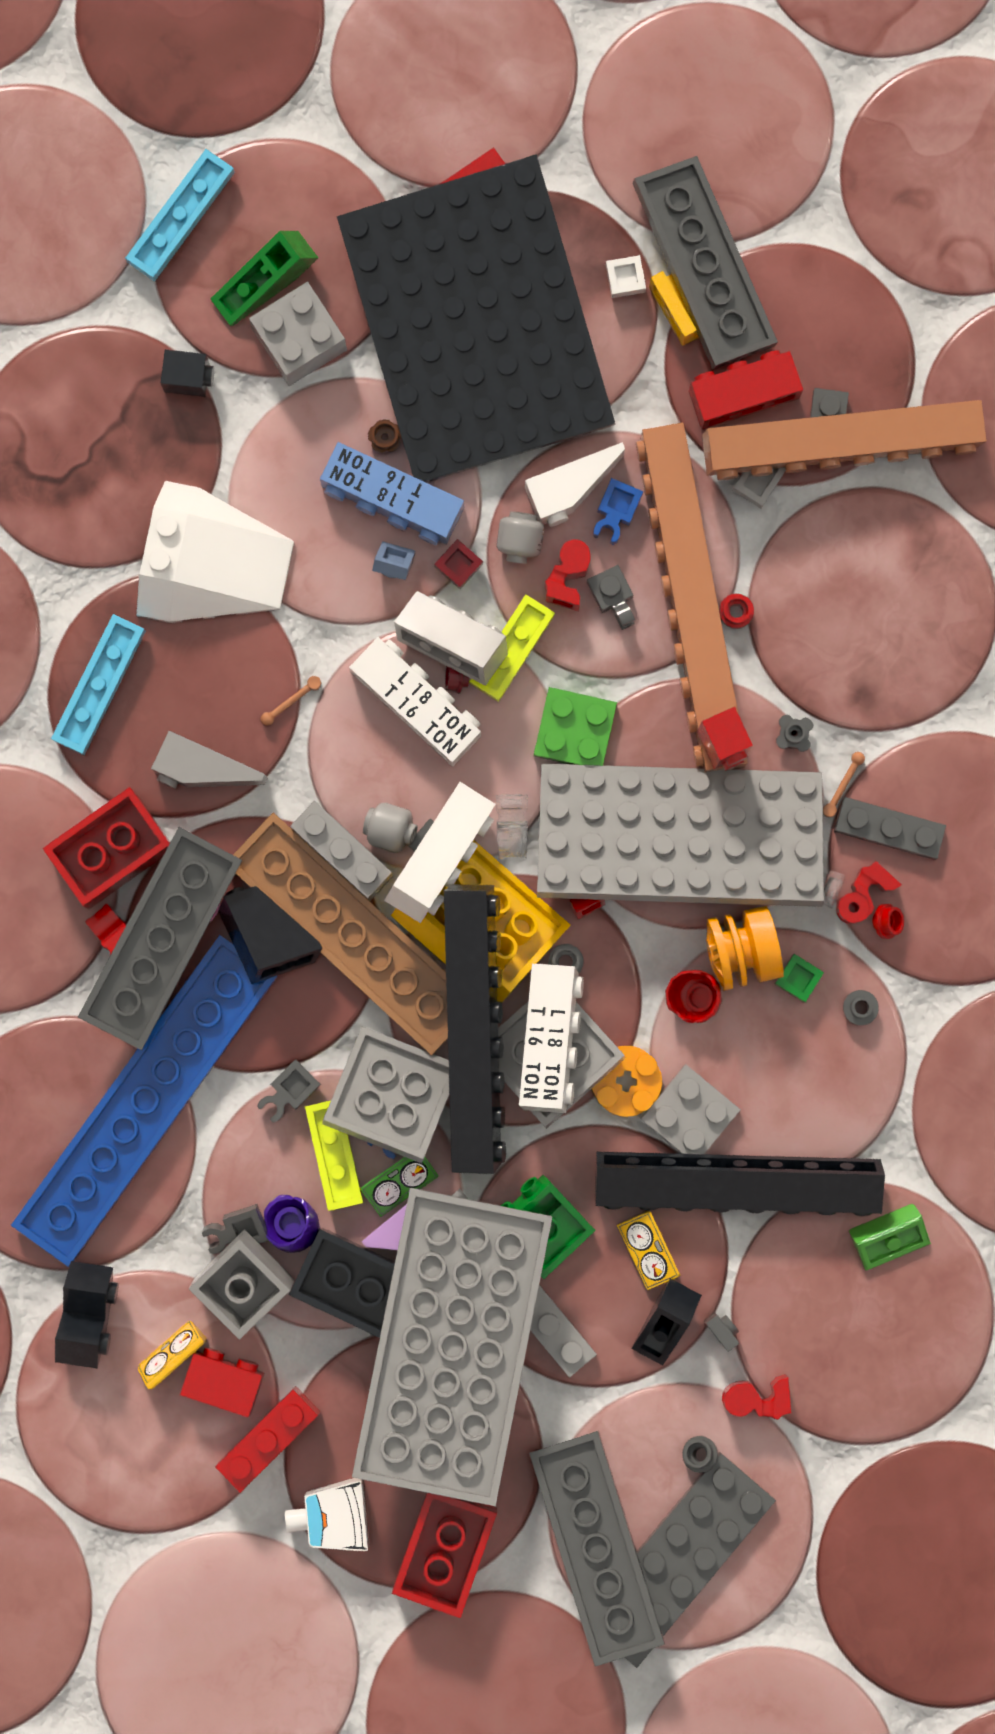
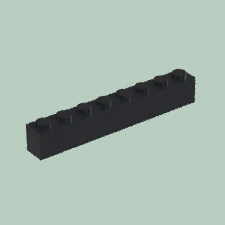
[444,884,506,1174]
[595,1151,885,1216]

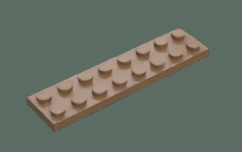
[233,812,448,1056]

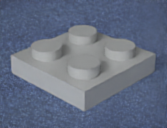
[641,1064,741,1154]

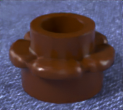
[368,419,402,453]

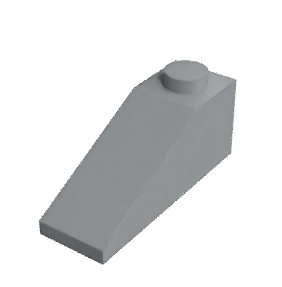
[151,731,268,789]

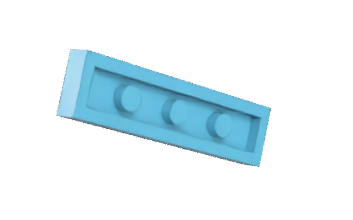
[125,149,235,282]
[51,614,146,755]

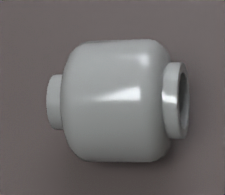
[496,511,544,564]
[363,803,418,853]

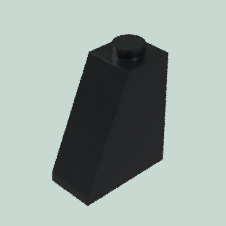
[218,886,322,984]

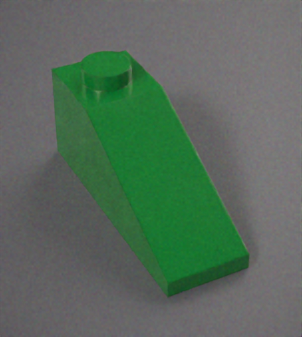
[210,231,318,326]

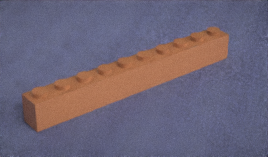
[636,422,748,773]

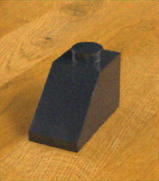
[631,1278,702,1366]

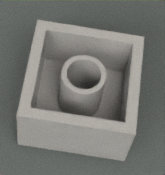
[249,281,347,386]
[189,1229,295,1340]

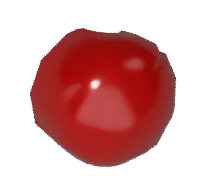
[665,970,722,1023]

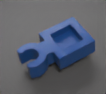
[593,478,643,545]

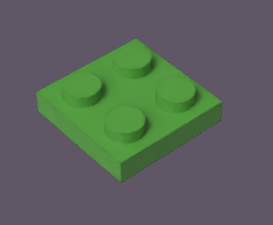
[533,687,617,766]

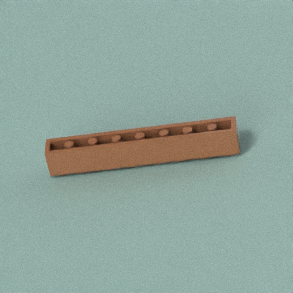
[702,400,987,480]

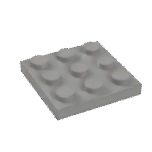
[498,1001,626,1129]
[322,1026,449,1163]

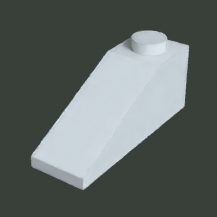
[525,442,625,527]

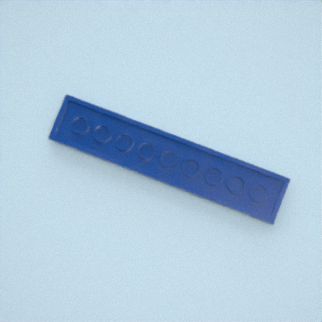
[11,935,278,1267]

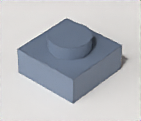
[372,541,415,580]

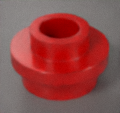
[719,594,754,629]
[872,904,904,939]

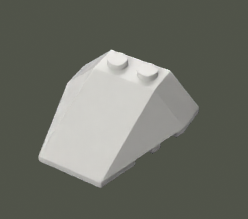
[136,481,294,623]

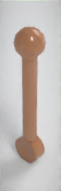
[260,676,321,726]
[823,752,865,818]

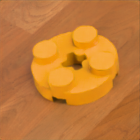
[592,1046,662,1117]

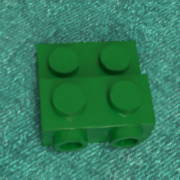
[500,1175,596,1279]

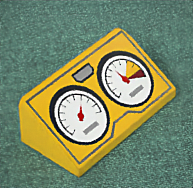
[617,1211,680,1290]
[138,1321,207,1390]

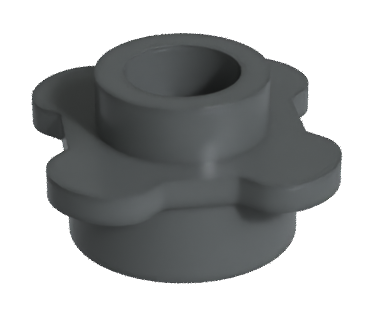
[776,715,813,752]

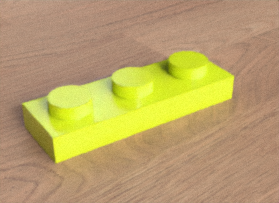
[469,594,555,702]
[305,1101,364,1211]

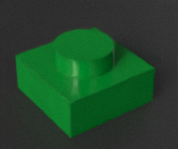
[774,954,824,1003]

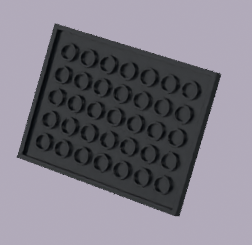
[337,154,616,483]

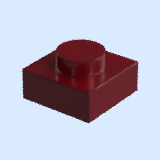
[434,539,483,589]

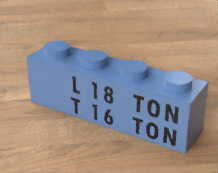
[320,442,464,545]

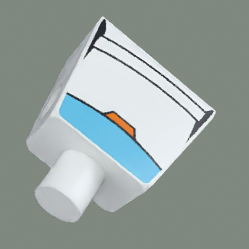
[285,1478,369,1551]

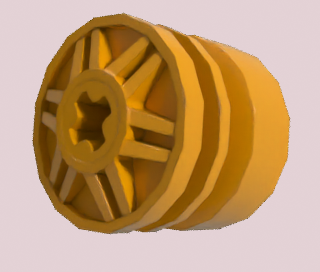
[706,906,784,991]

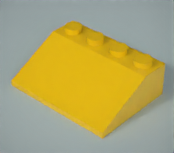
[391,840,571,1003]

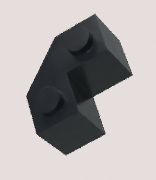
[55,1261,119,1369]

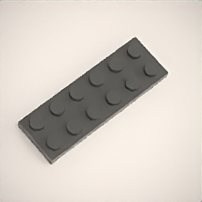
[632,156,778,370]
[78,827,242,1050]
[529,1431,665,1667]
[625,1452,776,1668]

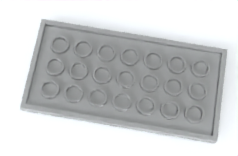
[537,764,824,907]
[352,1188,552,1506]

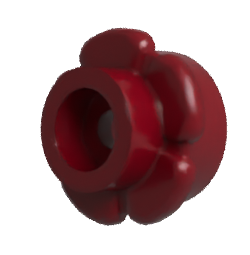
[445,666,469,694]

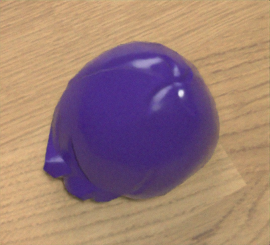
[264,1195,320,1253]

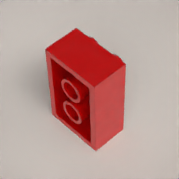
[42,787,170,909]
[392,1492,497,1618]

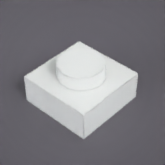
[606,255,646,298]

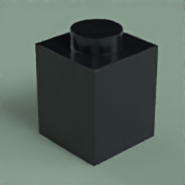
[160,349,214,397]

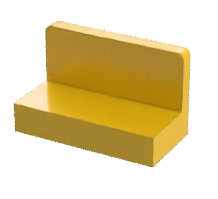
[649,271,699,346]

